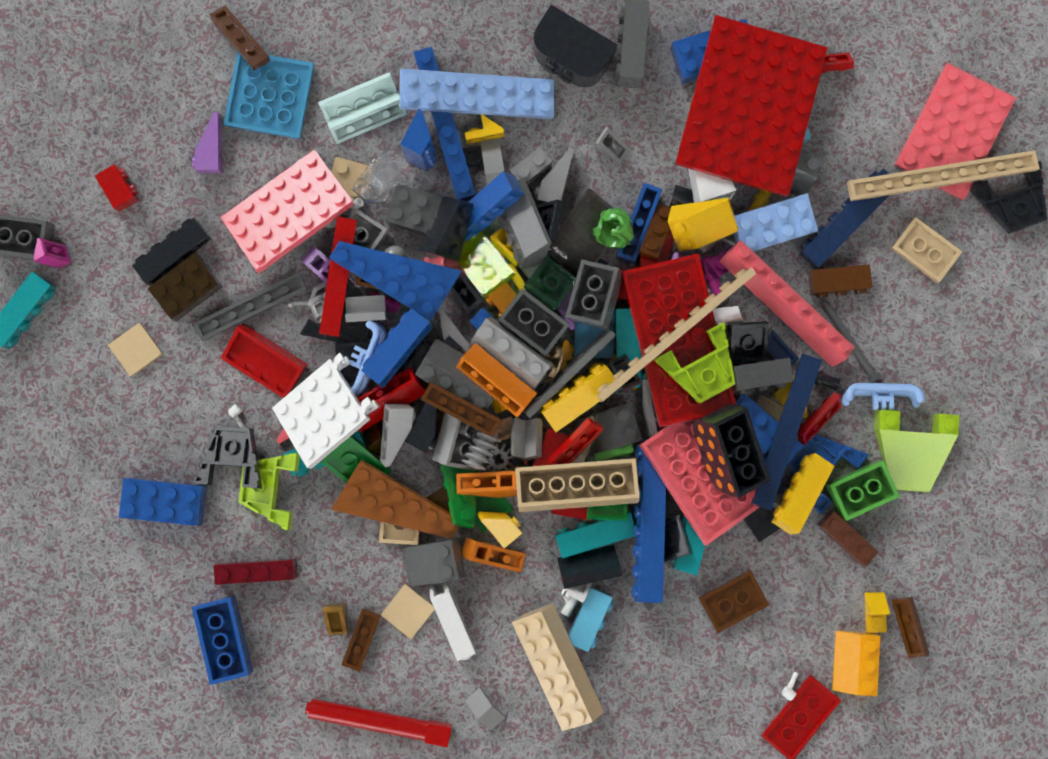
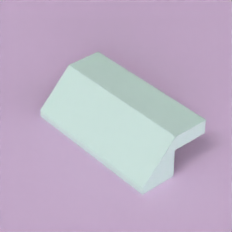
[318,72,407,144]

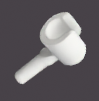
[228,404,245,428]
[782,672,799,701]

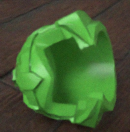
[593,207,634,249]

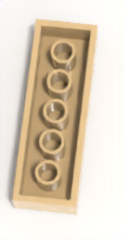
[515,458,640,512]
[512,603,604,731]

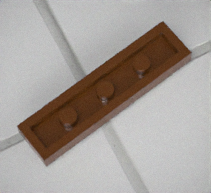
[209,5,270,71]
[421,382,502,437]

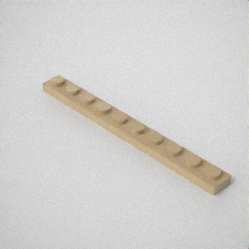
[847,150,1039,201]
[595,267,757,402]

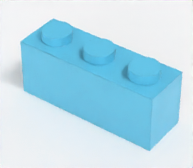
[568,587,614,652]

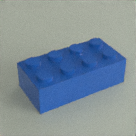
[670,19,748,84]
[735,393,804,464]
[119,478,207,526]
[192,595,254,685]

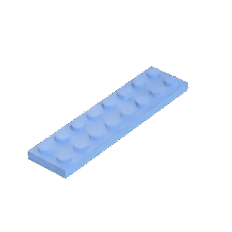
[400,68,554,119]

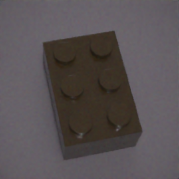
[148,253,223,322]

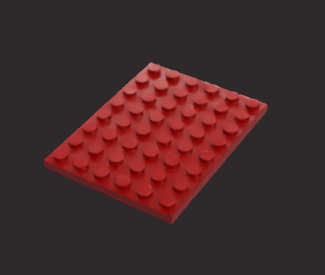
[674,15,828,197]

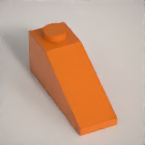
[456,471,517,498]
[461,537,526,573]

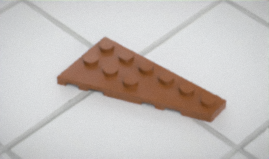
[331,459,460,539]

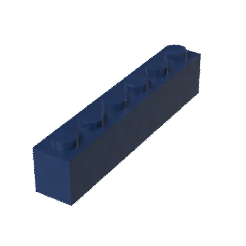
[799,168,890,269]

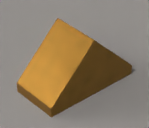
[322,603,348,635]

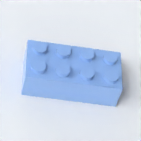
[733,193,818,251]

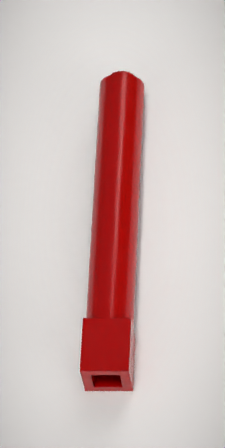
[305,698,452,748]

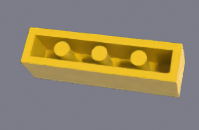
[772,453,834,535]

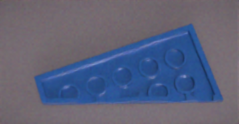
[329,241,462,321]

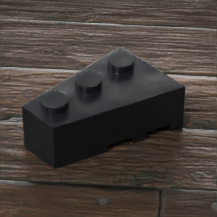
[417,197,473,262]

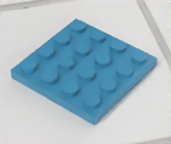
[223,52,315,140]

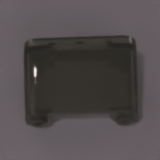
[546,188,614,279]

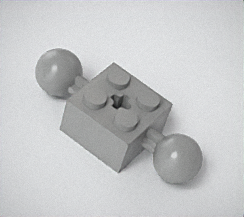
[325,208,407,257]

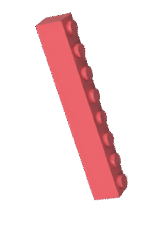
[719,240,854,367]

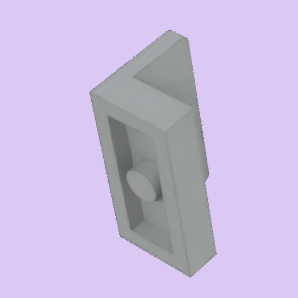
[345,295,386,322]
[511,418,543,461]

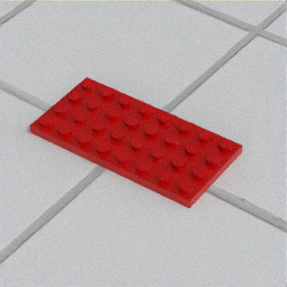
[622,253,736,427]

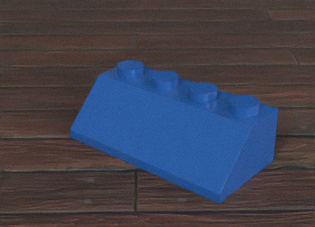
[400,109,437,172]

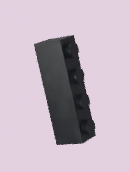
[132,218,212,286]

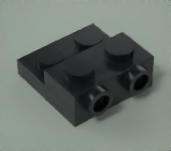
[728,321,770,365]

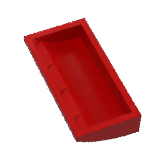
[220,323,308,398]

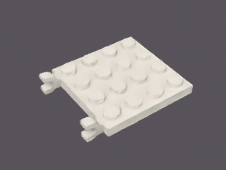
[272,353,379,469]

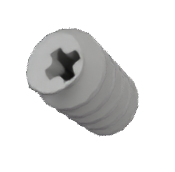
[461,432,501,470]

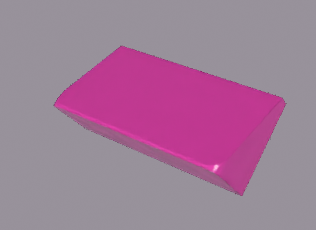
[34,238,71,268]

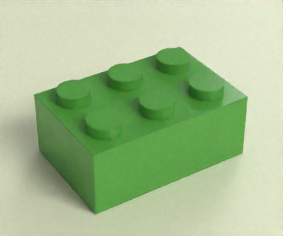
[825,460,900,521]

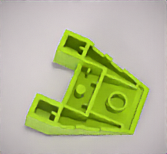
[874,410,959,492]

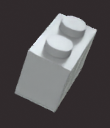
[510,147,552,186]

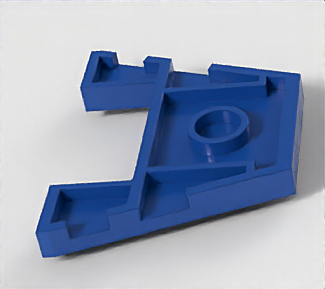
[787,434,868,515]

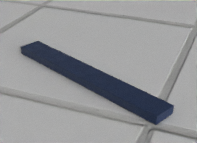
[751,353,822,510]

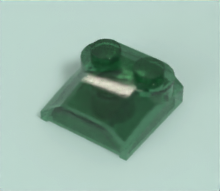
[524,255,576,311]

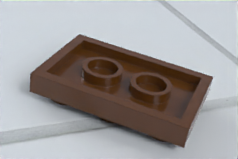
[698,570,769,633]

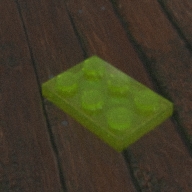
[456,231,516,298]

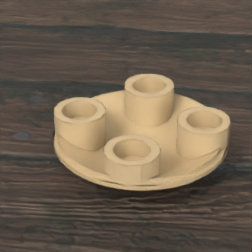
[542,345,563,382]

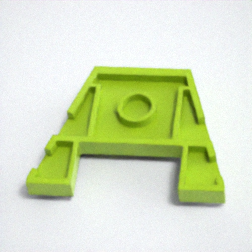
[654,322,735,403]
[238,453,300,530]

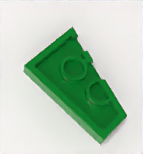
[440,464,479,529]

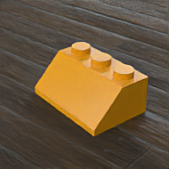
[832,631,881,696]

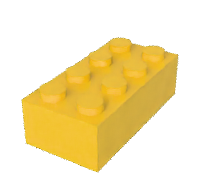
[539,361,614,432]

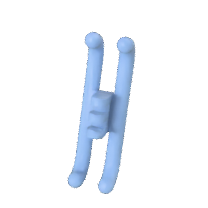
[350,321,387,396]
[842,383,925,411]

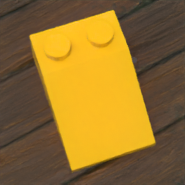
[668,198,739,251]

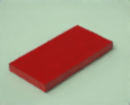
[760,675,842,759]

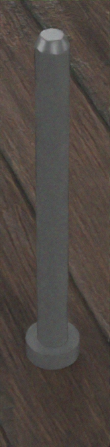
[822,301,882,383]

